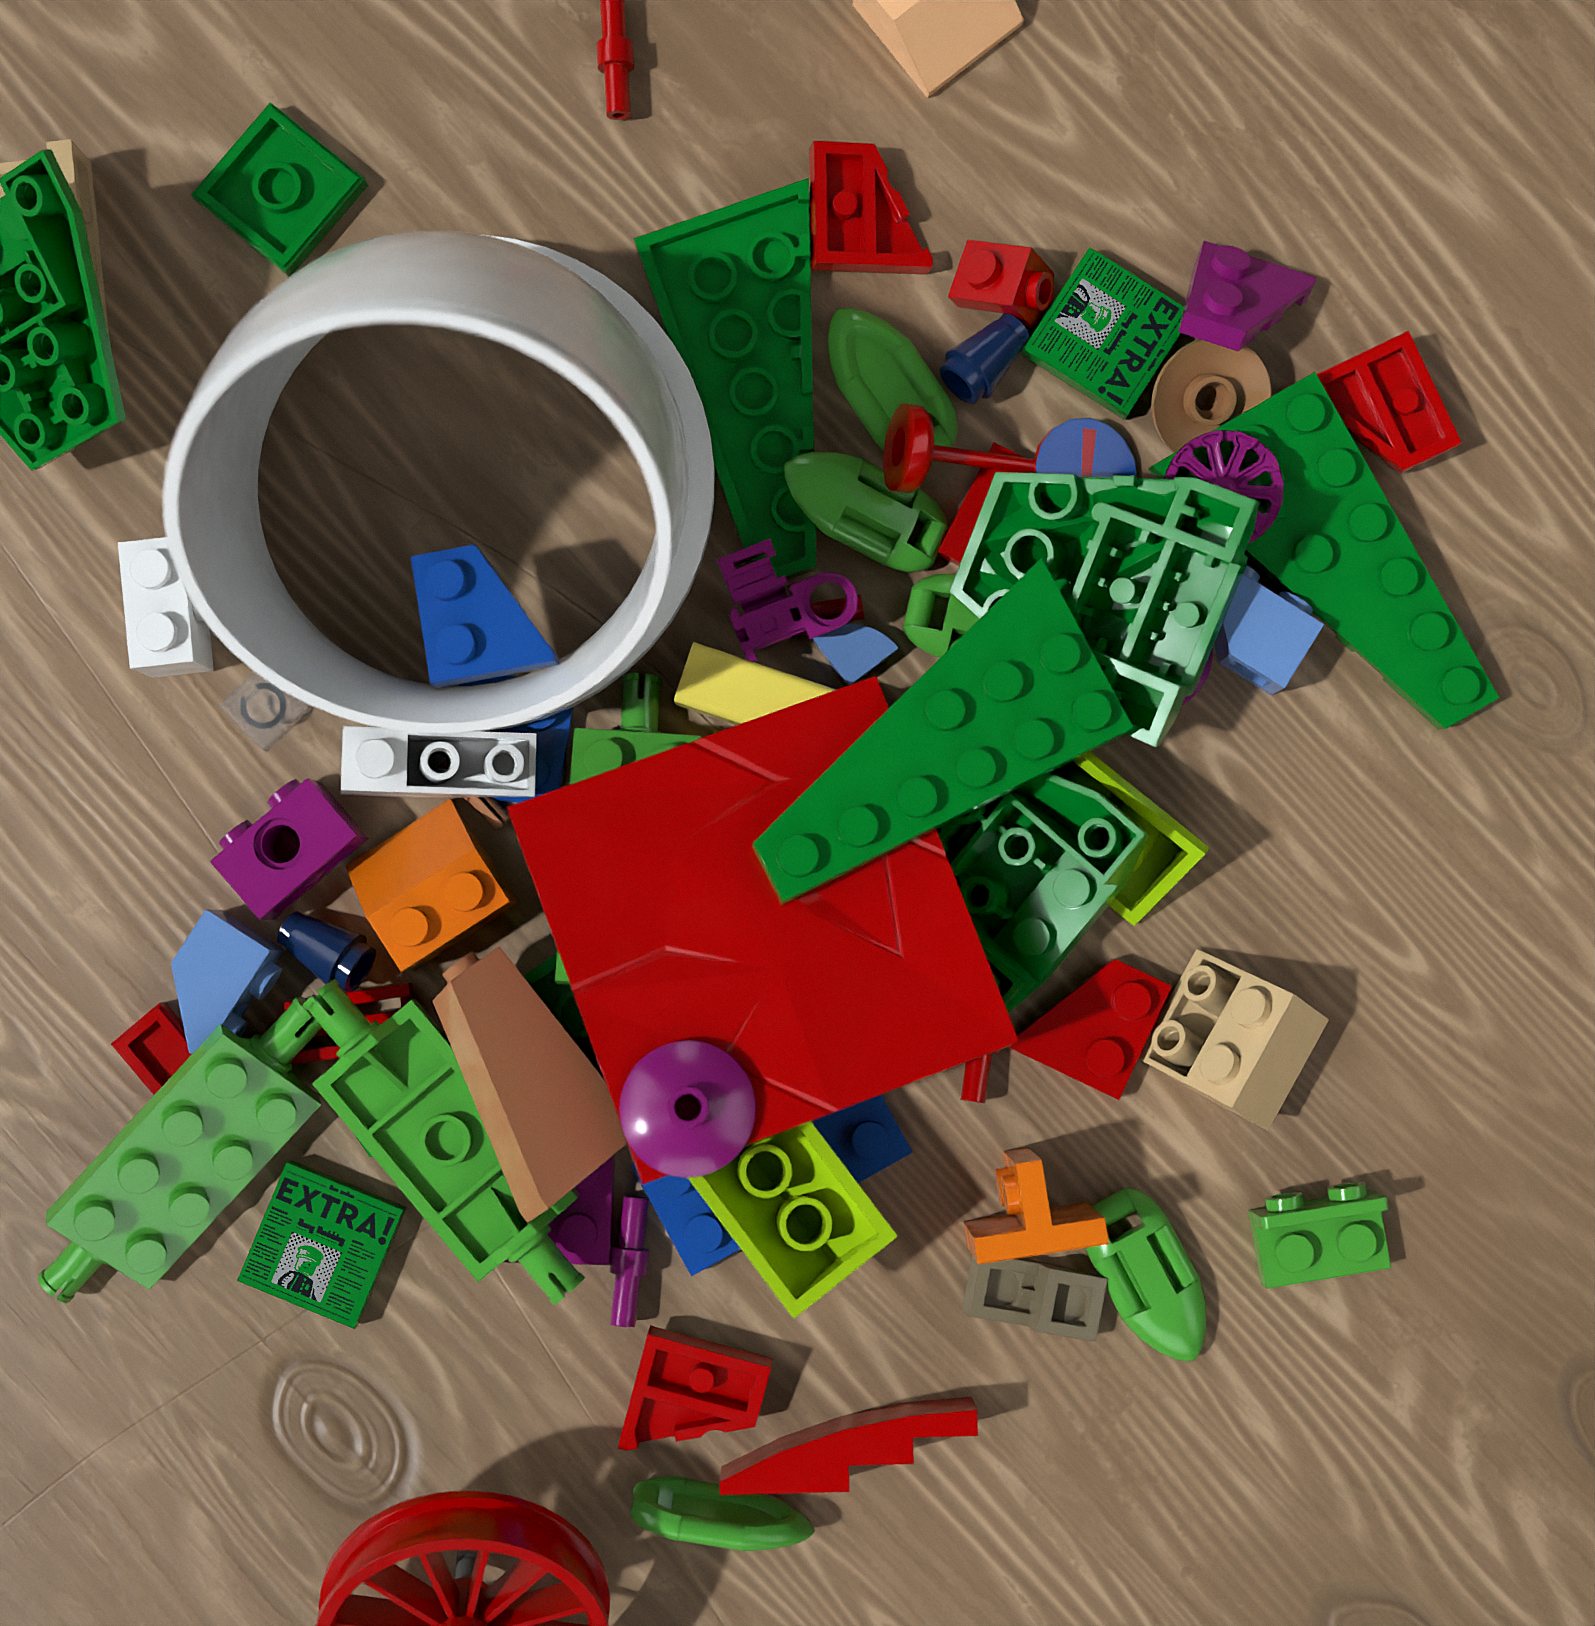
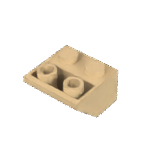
[1139,949,1329,1131]

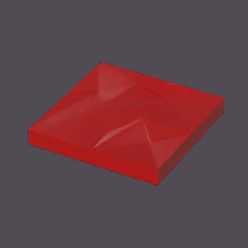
[507,676,1019,1185]

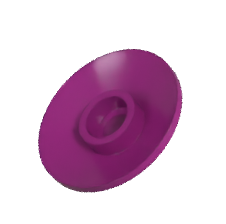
[620,1041,755,1177]

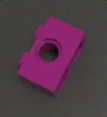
[210,778,369,920]

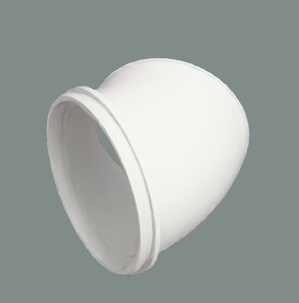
[163,231,715,733]

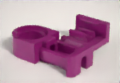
[717,539,858,661]

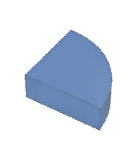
[811,624,899,686]

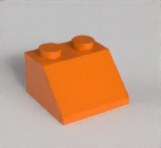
[345,798,519,972]

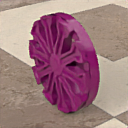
[1164,430,1284,544]

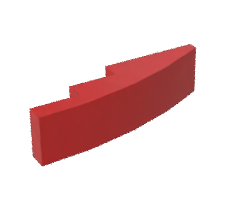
[719,1397,978,1495]

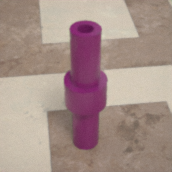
[609,1196,650,1327]

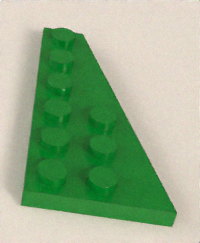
[633,178,817,580]
[1148,372,1499,729]
[752,558,1133,905]

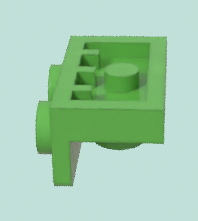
[1248,1182,1391,1289]

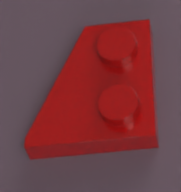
[809,141,933,275]
[1317,331,1462,474]
[1008,959,1172,1100]
[617,1325,773,1451]

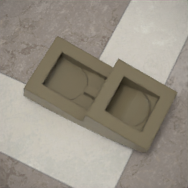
[961,1255,1108,1342]

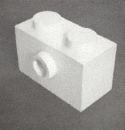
[118,537,214,678]

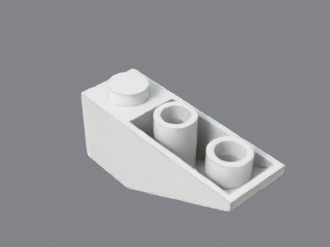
[340,726,536,797]

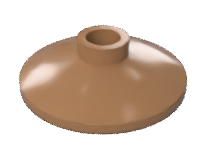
[1151,339,1272,453]

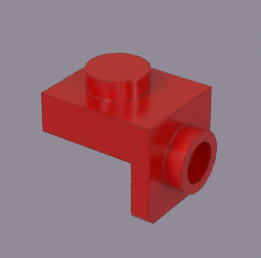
[948,240,1054,329]

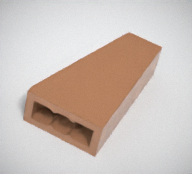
[433,946,628,1223]

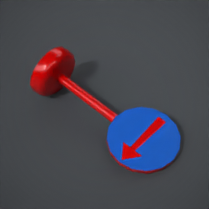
[883,403,1137,493]

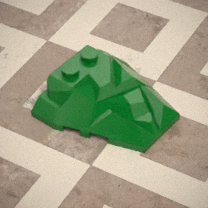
[950,472,1259,747]

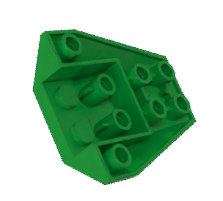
[0,149,126,471]
[936,773,1149,1013]

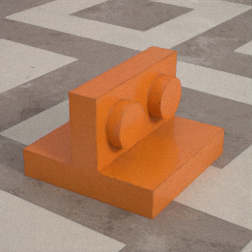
[963,1147,1109,1265]

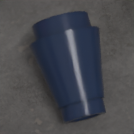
[939,314,1030,404]
[277,911,376,992]

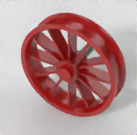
[315,1490,610,1626]

